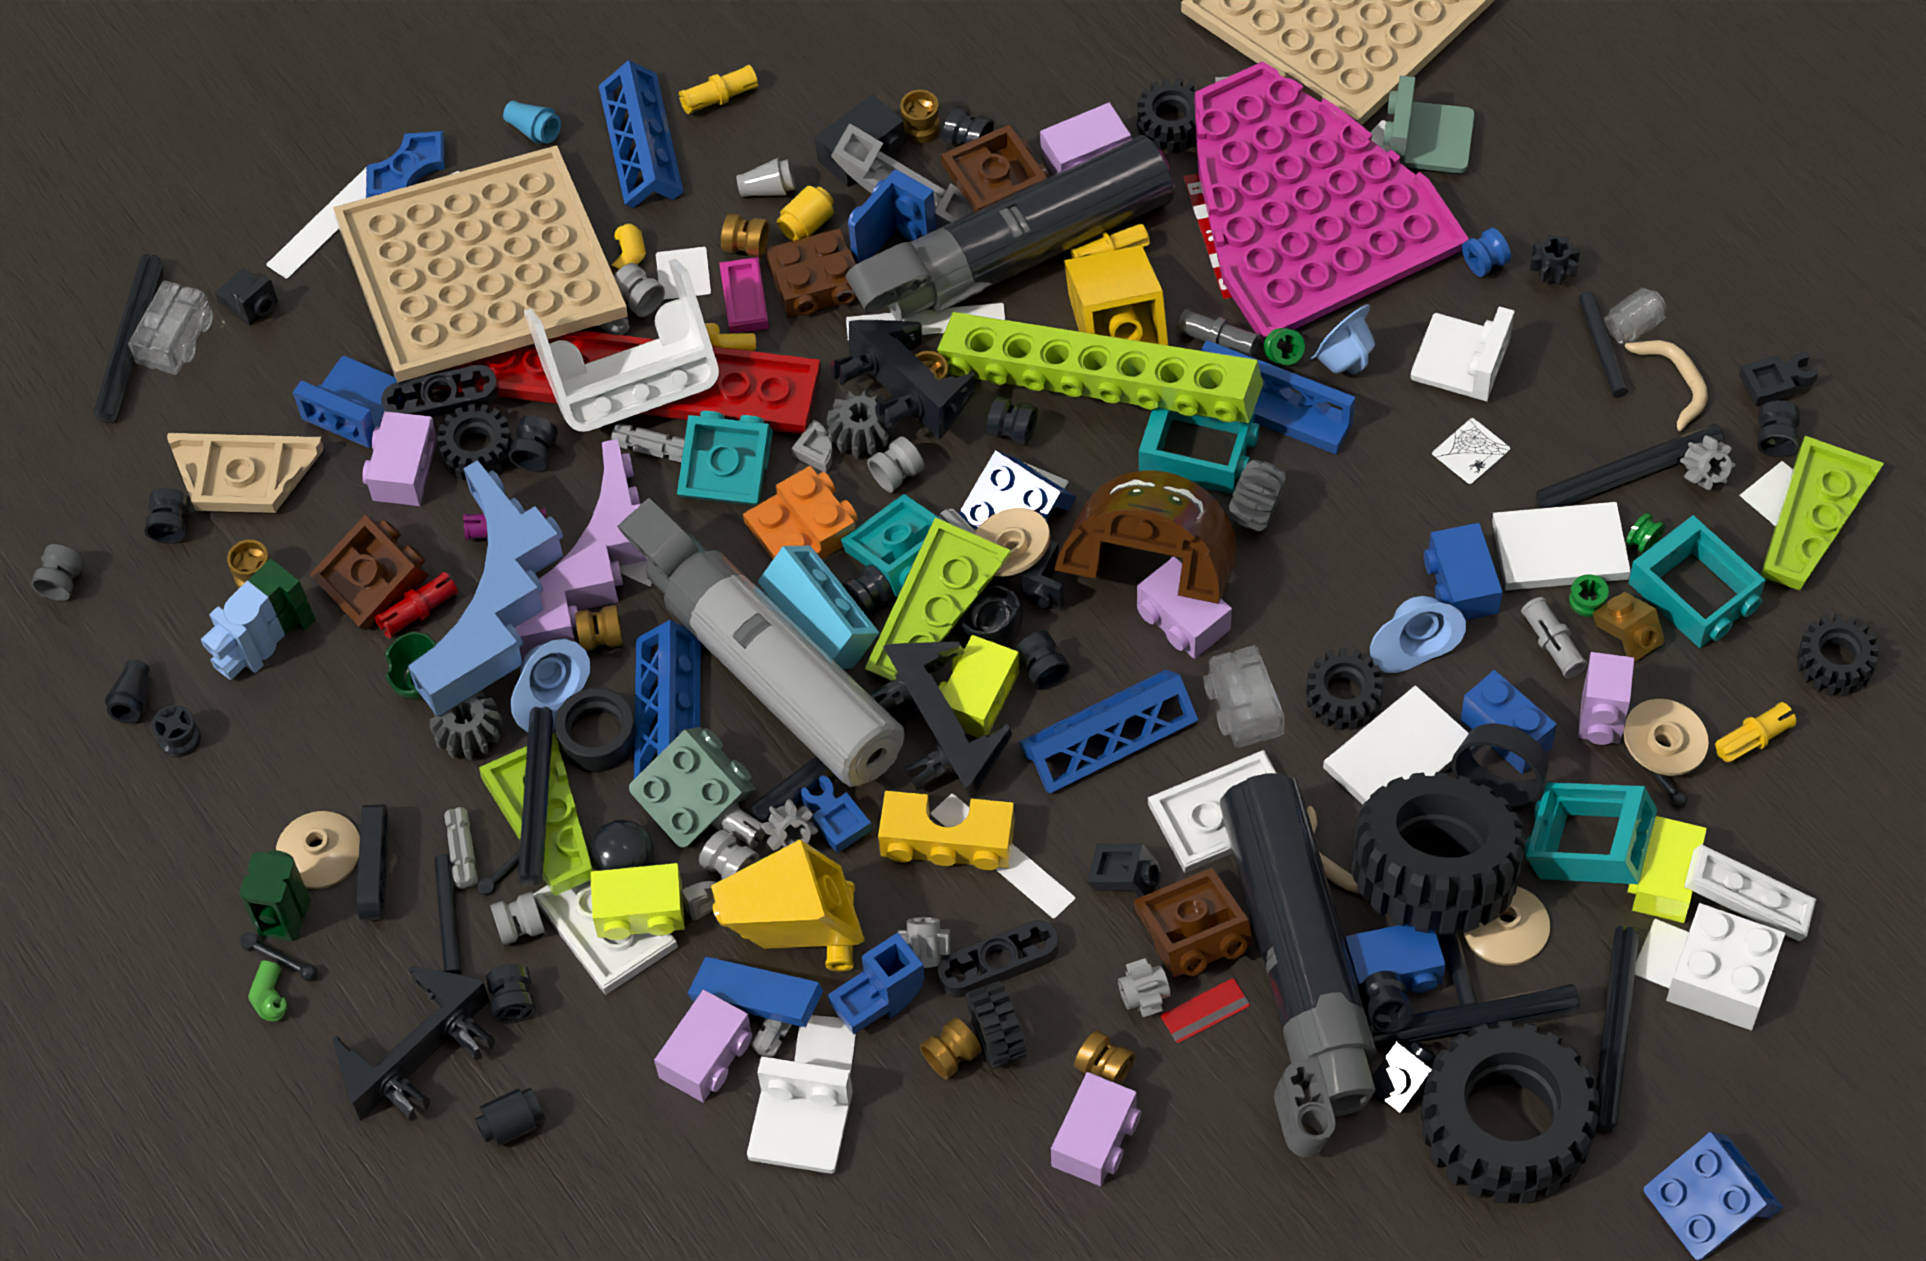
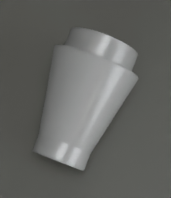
[736,158,796,198]

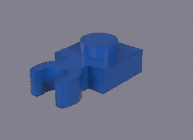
[801,776,872,853]

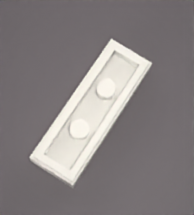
[1684,844,1816,941]

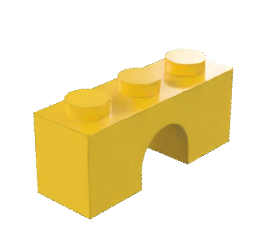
[878,791,1015,870]

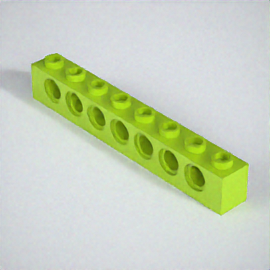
[937,312,1263,423]

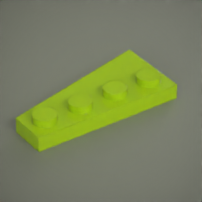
[1761,436,1884,590]
[865,517,1012,682]
[479,733,593,896]

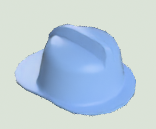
[1310,305,1375,374]
[1370,596,1466,673]
[511,639,590,732]

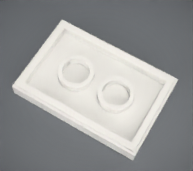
[1492,502,1631,591]
[1323,685,1475,804]
[1148,750,1276,873]
[533,858,678,995]

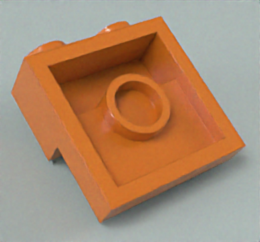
[743,466,858,560]

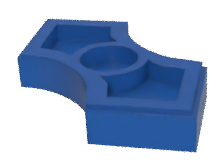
[366,131,445,198]

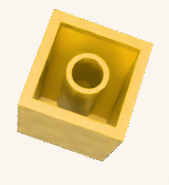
[1064,245,1168,346]
[711,839,865,949]

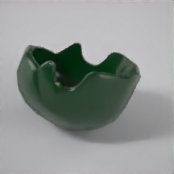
[385,631,437,700]

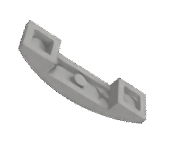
[831,123,974,228]

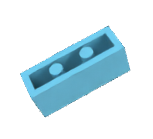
[758,546,879,669]

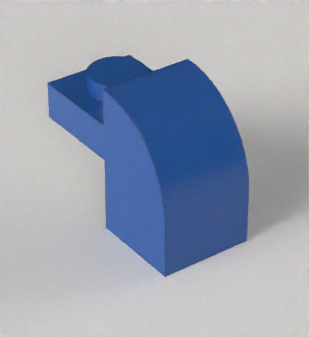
[827,932,925,1035]

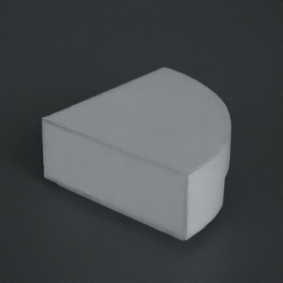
[792,420,833,473]
[681,881,717,921]

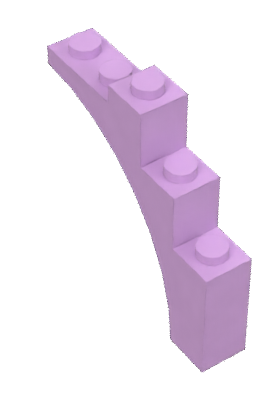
[515,439,647,658]

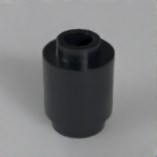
[475,1087,545,1147]

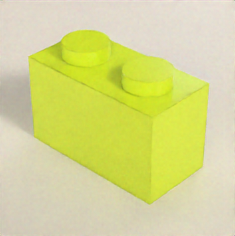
[939,635,1019,738]
[1627,816,1707,923]
[590,863,685,940]

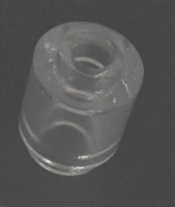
[1604,287,1666,344]

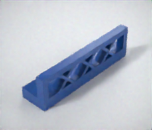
[599,60,684,208]
[1201,340,1355,455]
[634,620,701,779]
[1018,669,1198,793]

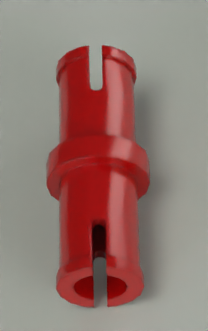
[375,572,458,638]

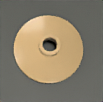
[974,508,1050,576]
[1623,699,1709,776]
[276,811,360,889]
[1462,887,1550,966]

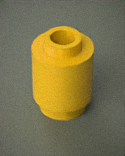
[776,186,834,241]

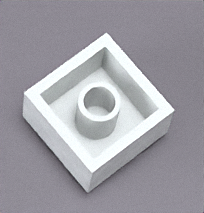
[1666,903,1785,1031]

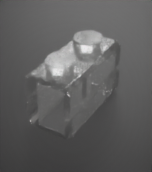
[128,280,213,375]
[1203,645,1285,748]

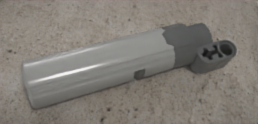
[617,498,905,787]

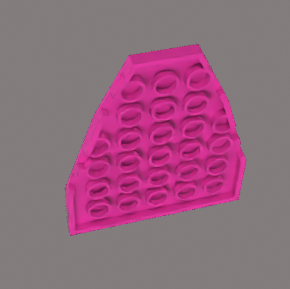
[1194,61,1469,344]

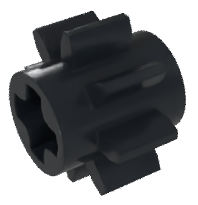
[1530,234,1580,285]

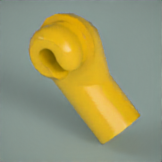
[610,224,646,275]
[705,323,756,351]

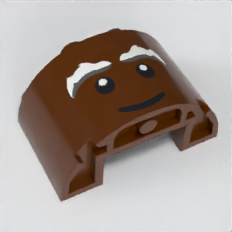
[1055,470,1237,604]

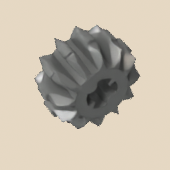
[827,388,896,459]
[1228,460,1286,532]
[429,690,503,761]

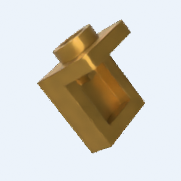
[1592,592,1665,662]

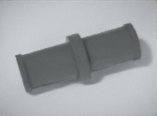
[1177,309,1261,358]

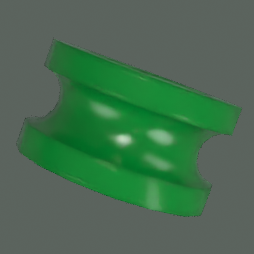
[1264,328,1305,365]
[1626,512,1666,554]
[1569,574,1609,617]

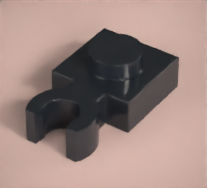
[1739,352,1819,406]

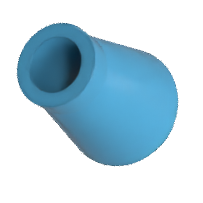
[503,101,561,144]

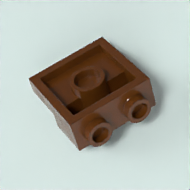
[941,124,1049,212]
[765,228,858,319]
[310,515,429,631]
[1133,868,1253,978]

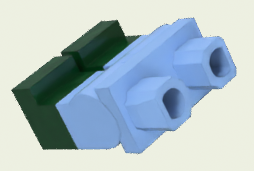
[201,558,316,680]

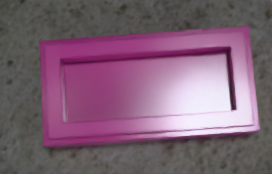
[719,257,769,334]

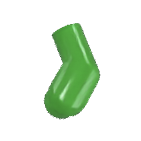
[248,961,287,1022]

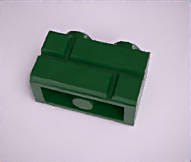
[239,850,311,942]

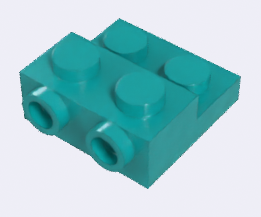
[677,411,773,506]
[841,494,942,597]

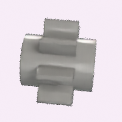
[1680,435,1735,490]
[761,799,818,851]
[898,917,950,968]
[1118,958,1171,1017]

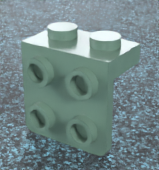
[1383,76,1474,173]
[629,727,756,847]

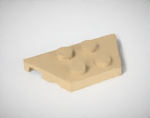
[167,433,324,513]

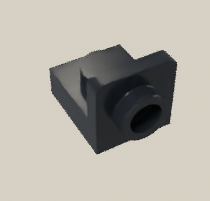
[215,268,278,326]
[1087,844,1161,898]

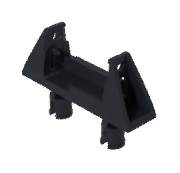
[830,320,975,439]
[869,642,1013,798]
[332,966,495,1121]

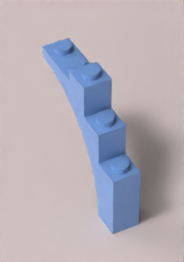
[408,460,563,717]

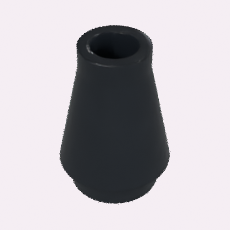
[105,660,150,723]

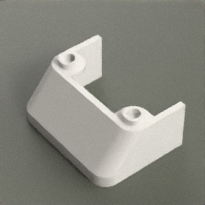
[524,259,719,432]

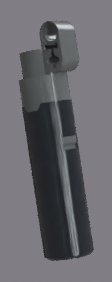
[846,135,1175,321]
[1220,773,1376,1158]

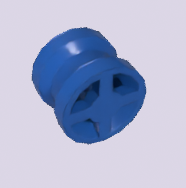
[1462,227,1511,277]

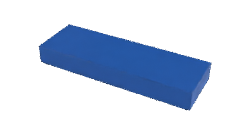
[687,956,823,1028]

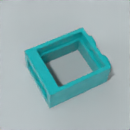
[1139,407,1260,495]
[1628,515,1765,648]
[1525,782,1658,884]

